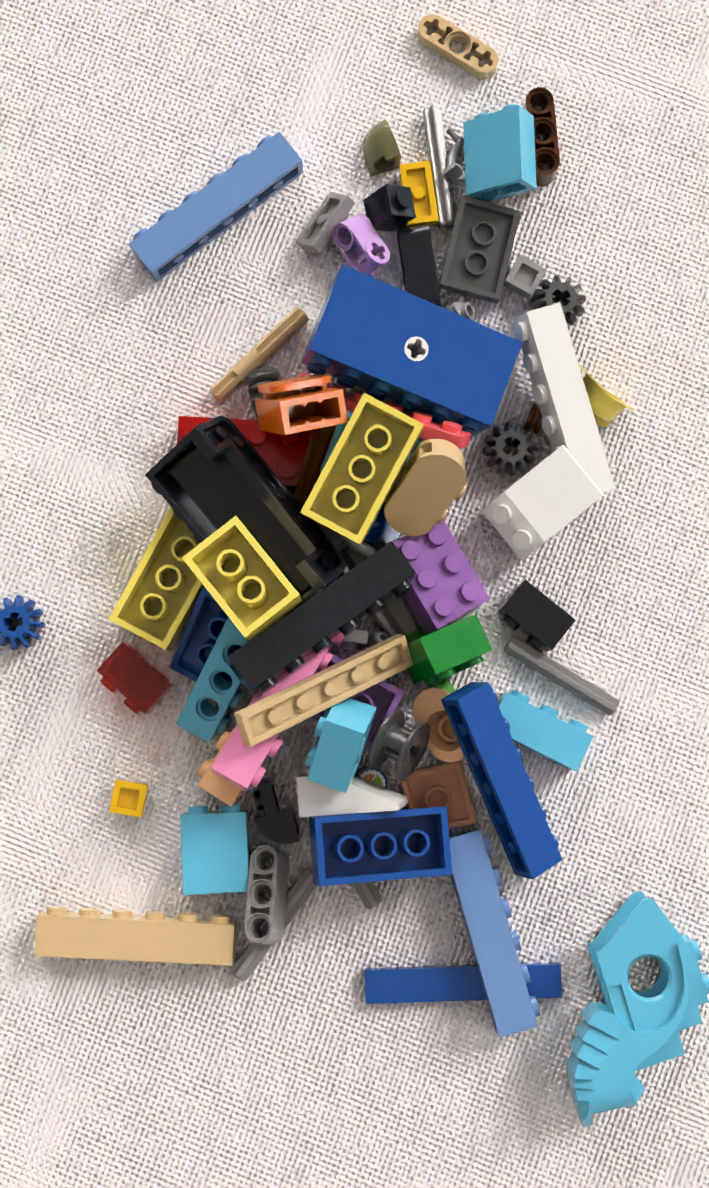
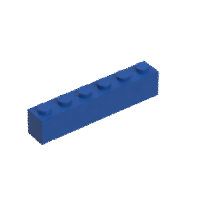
[441,682,563,879]

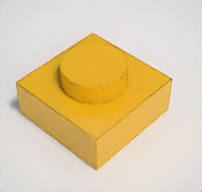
[109,779,149,818]

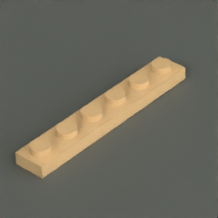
[234,634,413,747]

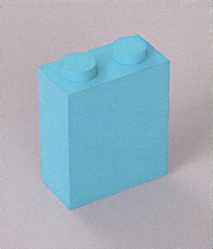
[463,104,537,202]
[180,804,250,895]

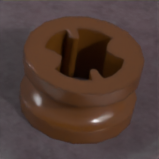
[523,402,543,434]

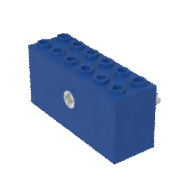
[301,265,523,436]

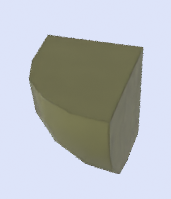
[363,119,401,177]

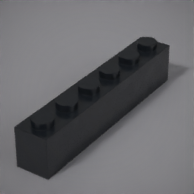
[228,541,416,696]

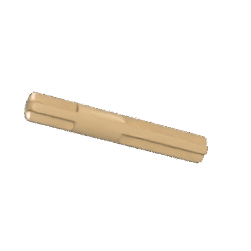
[210,307,309,402]

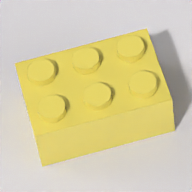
[182,516,303,642]

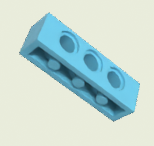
[176,617,248,743]

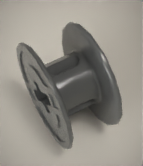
[368,709,431,782]

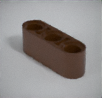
[523,87,560,187]

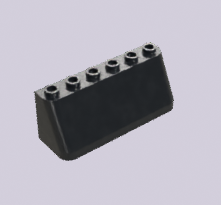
[145,416,346,622]

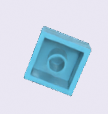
[306,698,377,793]

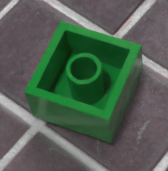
[407,614,492,686]

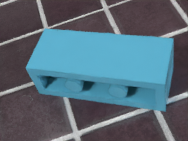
[497,690,594,771]

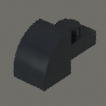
[253,779,301,844]

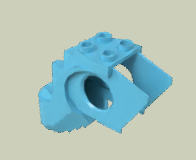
[566,891,709,1128]

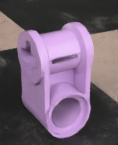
[332,214,390,277]

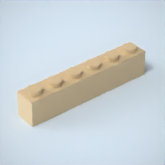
[34,906,237,966]

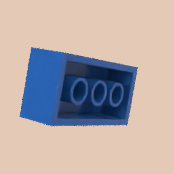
[309,806,452,886]

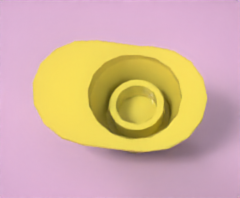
[578,363,634,427]

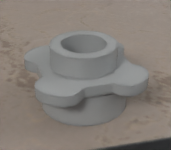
[447,296,475,321]

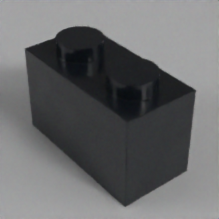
[498,580,576,652]

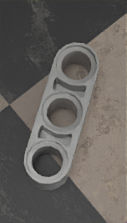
[244,845,289,946]

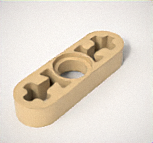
[418,14,498,80]

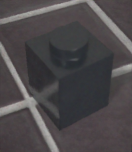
[363,184,416,232]

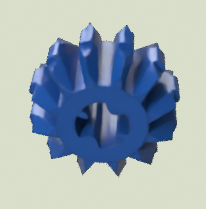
[0,595,46,650]

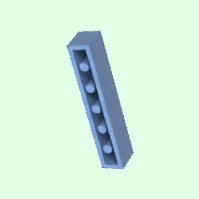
[129,131,304,282]
[449,829,541,1038]

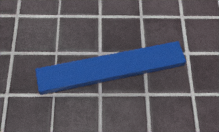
[365,962,562,1004]

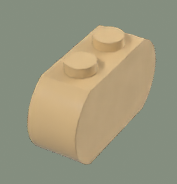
[384,439,467,536]

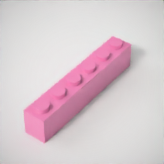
[211,595,345,792]

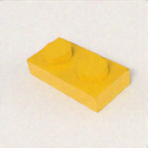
[399,160,439,227]

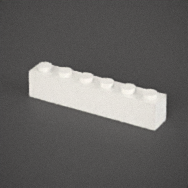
[513,302,616,493]

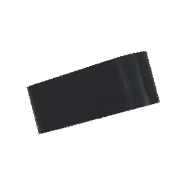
[397,224,441,307]

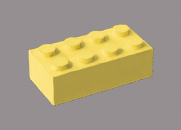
[300,393,424,545]
[108,507,203,652]

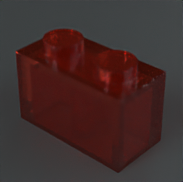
[96,641,175,714]

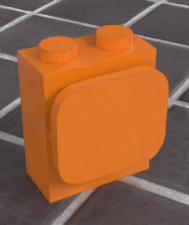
[254,374,348,435]

